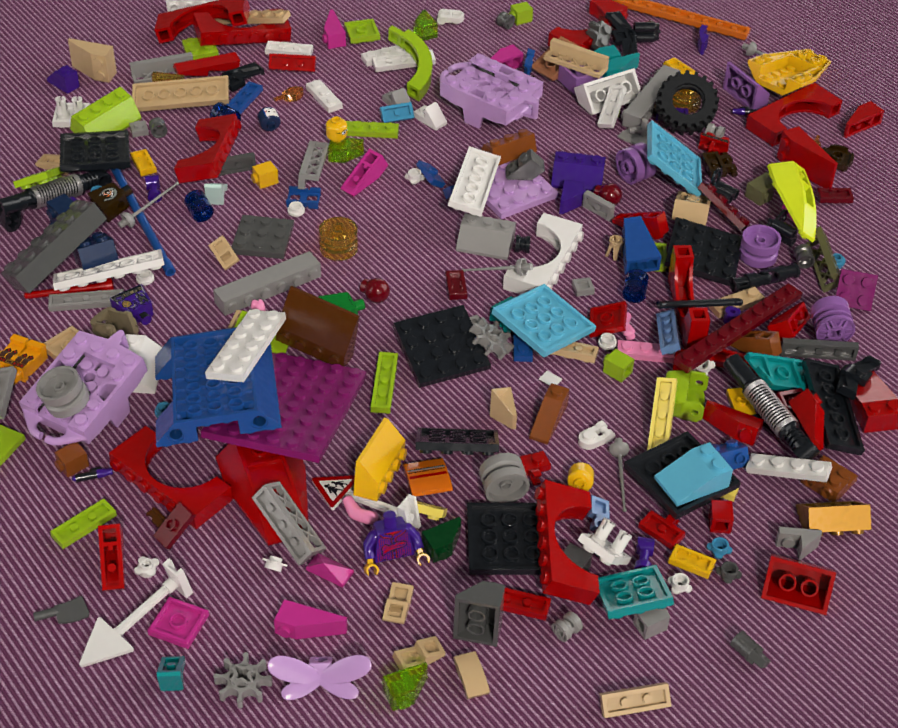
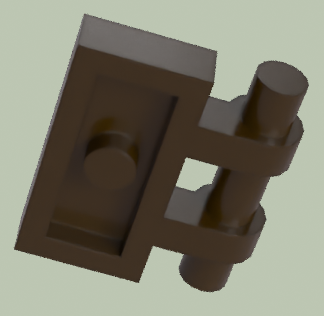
[701,151,738,178]

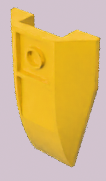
[747,49,831,96]

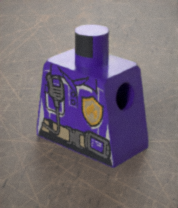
[110,284,154,325]

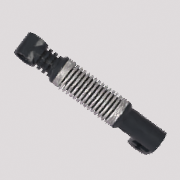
[0,170,112,232]
[723,354,821,460]

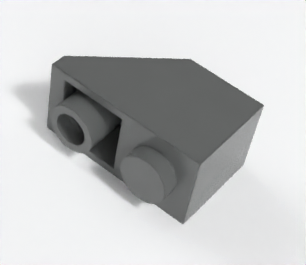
[506,149,545,180]

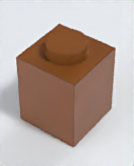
[54,442,89,477]

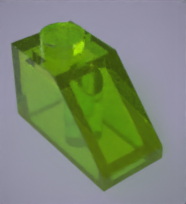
[414,9,438,41]
[328,138,364,163]
[383,662,428,711]

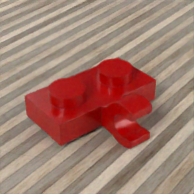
[520,451,551,486]
[638,510,686,550]

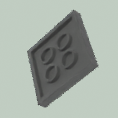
[232,215,294,259]

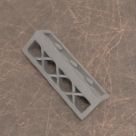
[129,52,193,84]
[298,140,329,190]
[252,481,327,565]

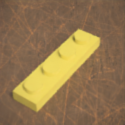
[647,377,678,450]

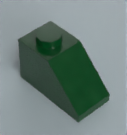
[422,517,461,563]

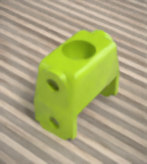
[665,370,709,422]

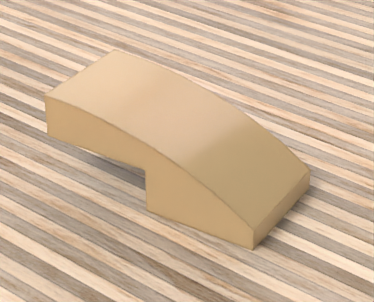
[208,235,240,271]
[382,582,414,624]
[392,636,446,674]
[453,651,490,700]

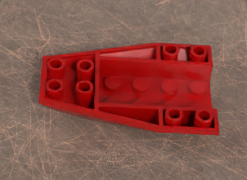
[215,444,309,546]

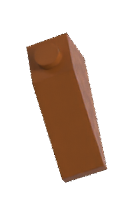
[730,331,782,356]
[529,383,570,445]

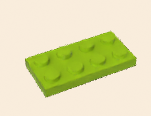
[13,167,64,190]

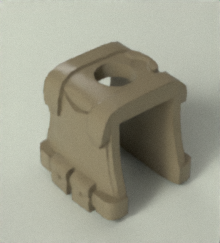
[90,307,139,339]

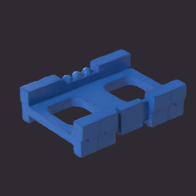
[524,48,535,76]
[286,186,321,209]

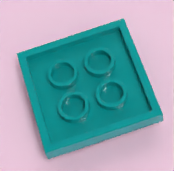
[598,565,674,619]

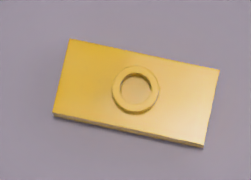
[663,57,695,75]
[130,149,157,176]
[726,388,756,415]
[668,544,717,579]

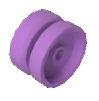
[615,142,657,185]
[739,224,782,269]

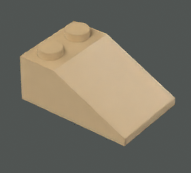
[68,38,117,83]
[672,191,711,225]

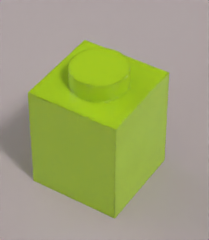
[509,2,533,25]
[603,349,635,383]

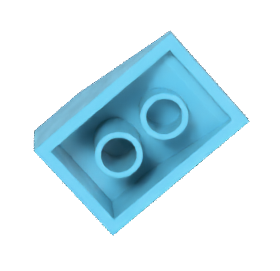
[654,442,733,506]

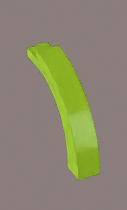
[388,25,433,101]

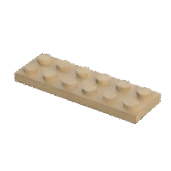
[132,75,229,112]

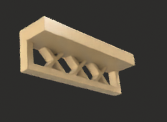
[543,38,609,79]

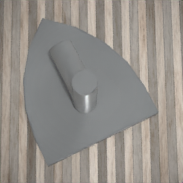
[617,118,648,144]

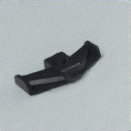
[605,11,638,56]
[220,62,265,92]
[836,356,881,401]

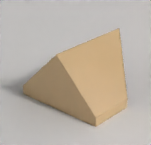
[490,387,517,429]

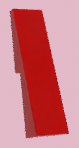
[173,52,241,76]

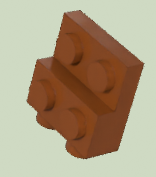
[800,455,858,502]

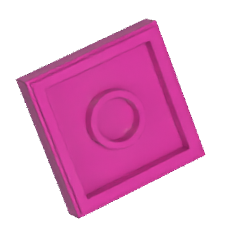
[147,597,209,649]

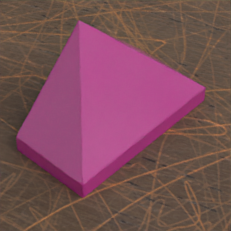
[306,553,354,588]

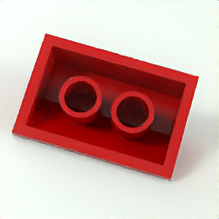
[761,554,837,615]

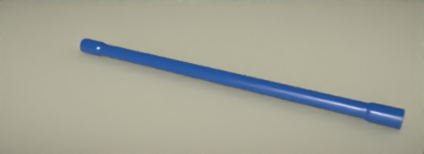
[111,169,176,276]

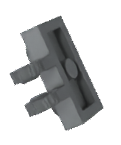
[586,20,612,50]

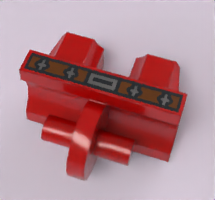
[698,132,730,155]

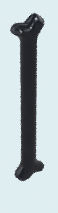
[656,298,743,309]

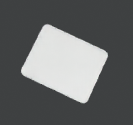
[539,371,562,385]

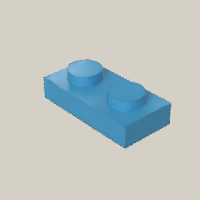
[379,102,415,123]

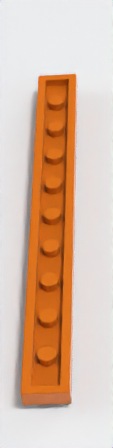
[613,0,751,40]

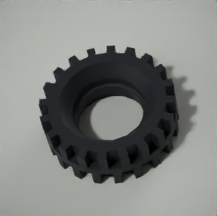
[655,70,719,136]

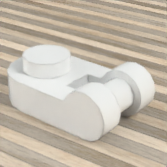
[437,9,464,25]
[578,420,615,450]

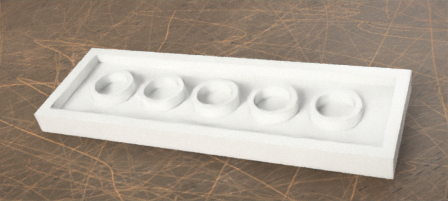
[448,146,501,217]
[53,249,164,291]
[205,309,286,382]

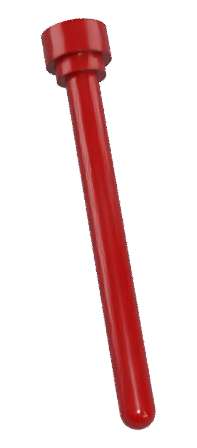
[24,278,114,299]

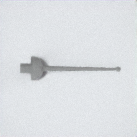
[742,41,765,56]
[117,182,179,229]
[462,258,533,276]
[609,438,629,512]

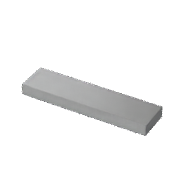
[48,289,124,312]

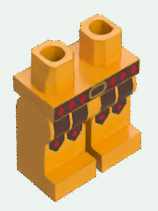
[0,334,48,385]

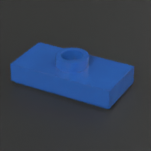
[416,160,446,188]

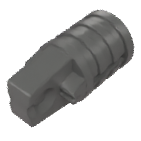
[730,631,771,668]

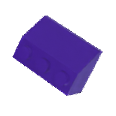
[551,151,606,193]

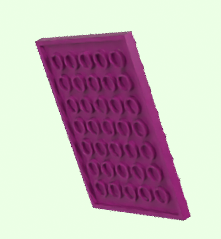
[201,353,367,463]

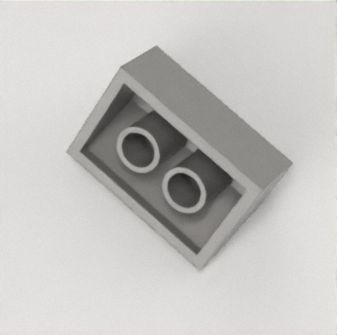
[456,213,516,260]

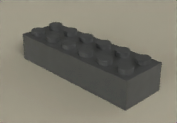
[1,200,107,293]

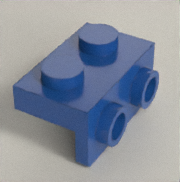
[712,439,749,470]

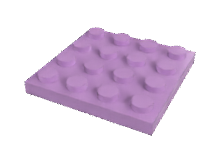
[486,160,558,219]

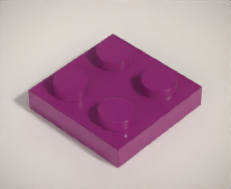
[835,269,879,311]

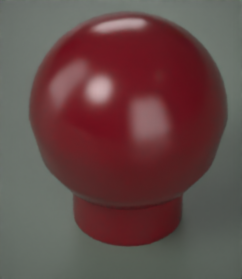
[594,183,622,205]
[360,278,390,303]

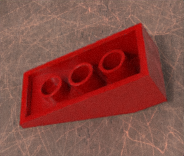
[777,126,838,188]
[849,371,898,433]

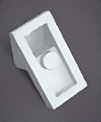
[413,102,447,131]

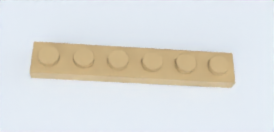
[214,9,291,24]

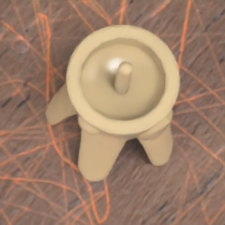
[605,235,624,261]

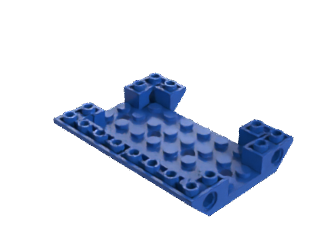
[155,327,282,447]

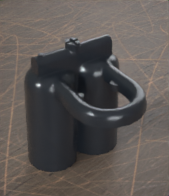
[633,20,661,43]
[708,168,740,204]
[766,209,797,247]

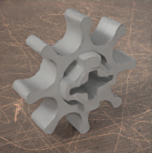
[469,317,514,360]
[214,652,272,709]

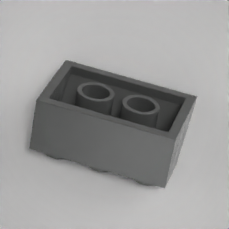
[453,581,505,647]

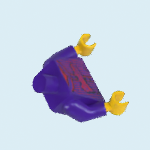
[363,511,430,576]

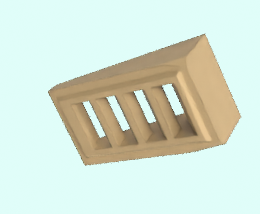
[35,154,69,175]

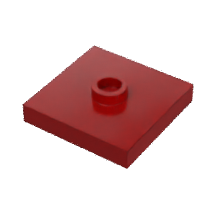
[589,301,627,338]

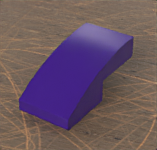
[697,24,709,55]

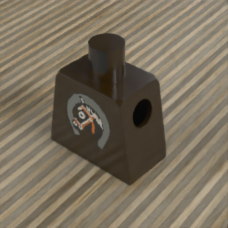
[87,182,133,223]

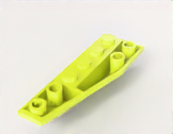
[767,161,816,242]

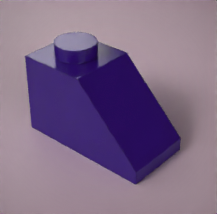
[47,65,80,94]
[559,179,587,214]

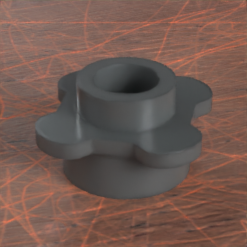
[716,561,742,584]

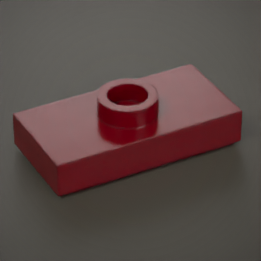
[816,188,854,204]
[445,270,468,300]
[153,502,196,550]

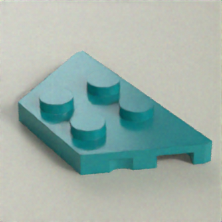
[744,352,806,391]

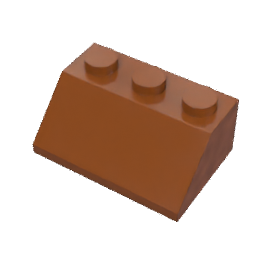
[481,129,537,166]

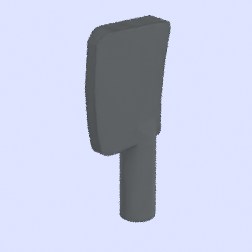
[33,596,89,624]

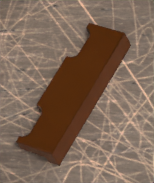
[146,507,166,528]

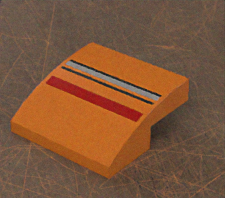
[403,458,453,497]

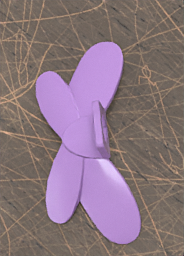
[268,655,371,700]

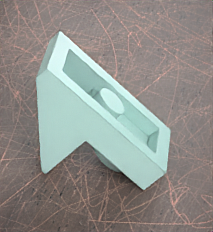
[204,183,228,205]

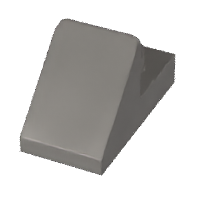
[382,88,413,107]
[776,527,822,561]

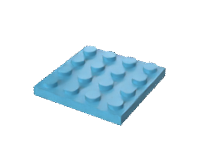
[647,120,702,197]
[491,284,596,357]

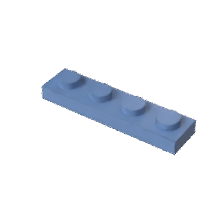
[656,309,681,355]

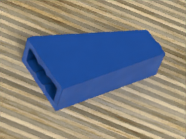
[622,216,662,275]

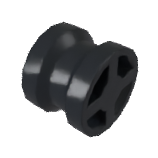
[515,235,531,253]

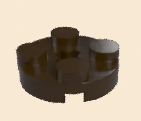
[822,144,854,172]

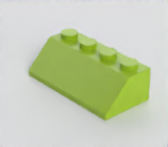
[70,87,141,133]

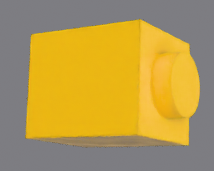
[251,161,279,189]

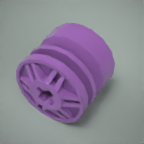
[810,296,855,342]

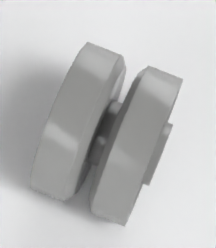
[36,365,90,418]
[478,452,530,503]

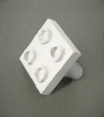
[52,96,90,128]
[578,518,632,566]

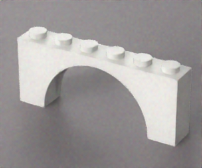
[503,213,584,295]

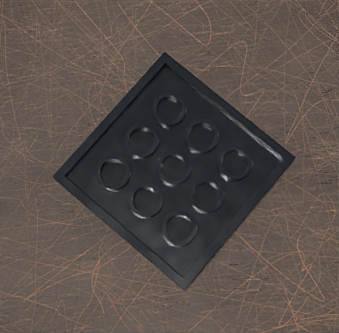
[60,130,131,173]
[664,217,742,286]
[393,305,491,388]
[415,428,499,456]
[624,431,741,520]
[467,503,541,575]

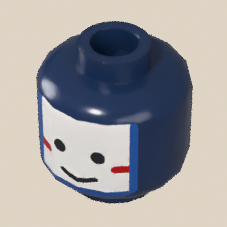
[257,107,281,131]

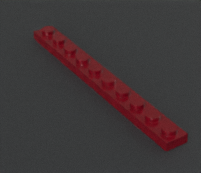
[673,283,803,373]

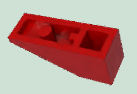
[843,101,884,138]
[612,211,669,239]
[767,302,810,341]
[788,388,824,451]
[702,400,764,446]
[98,523,125,591]

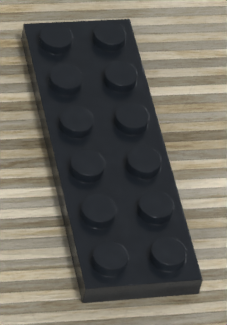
[802,358,865,456]

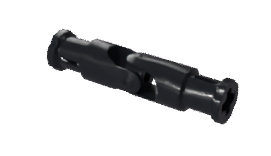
[729,262,800,293]

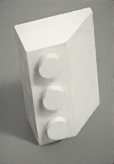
[126,334,162,394]

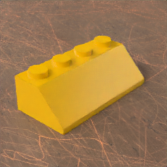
[353,418,407,501]

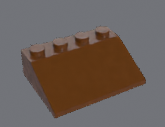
[276,286,360,367]

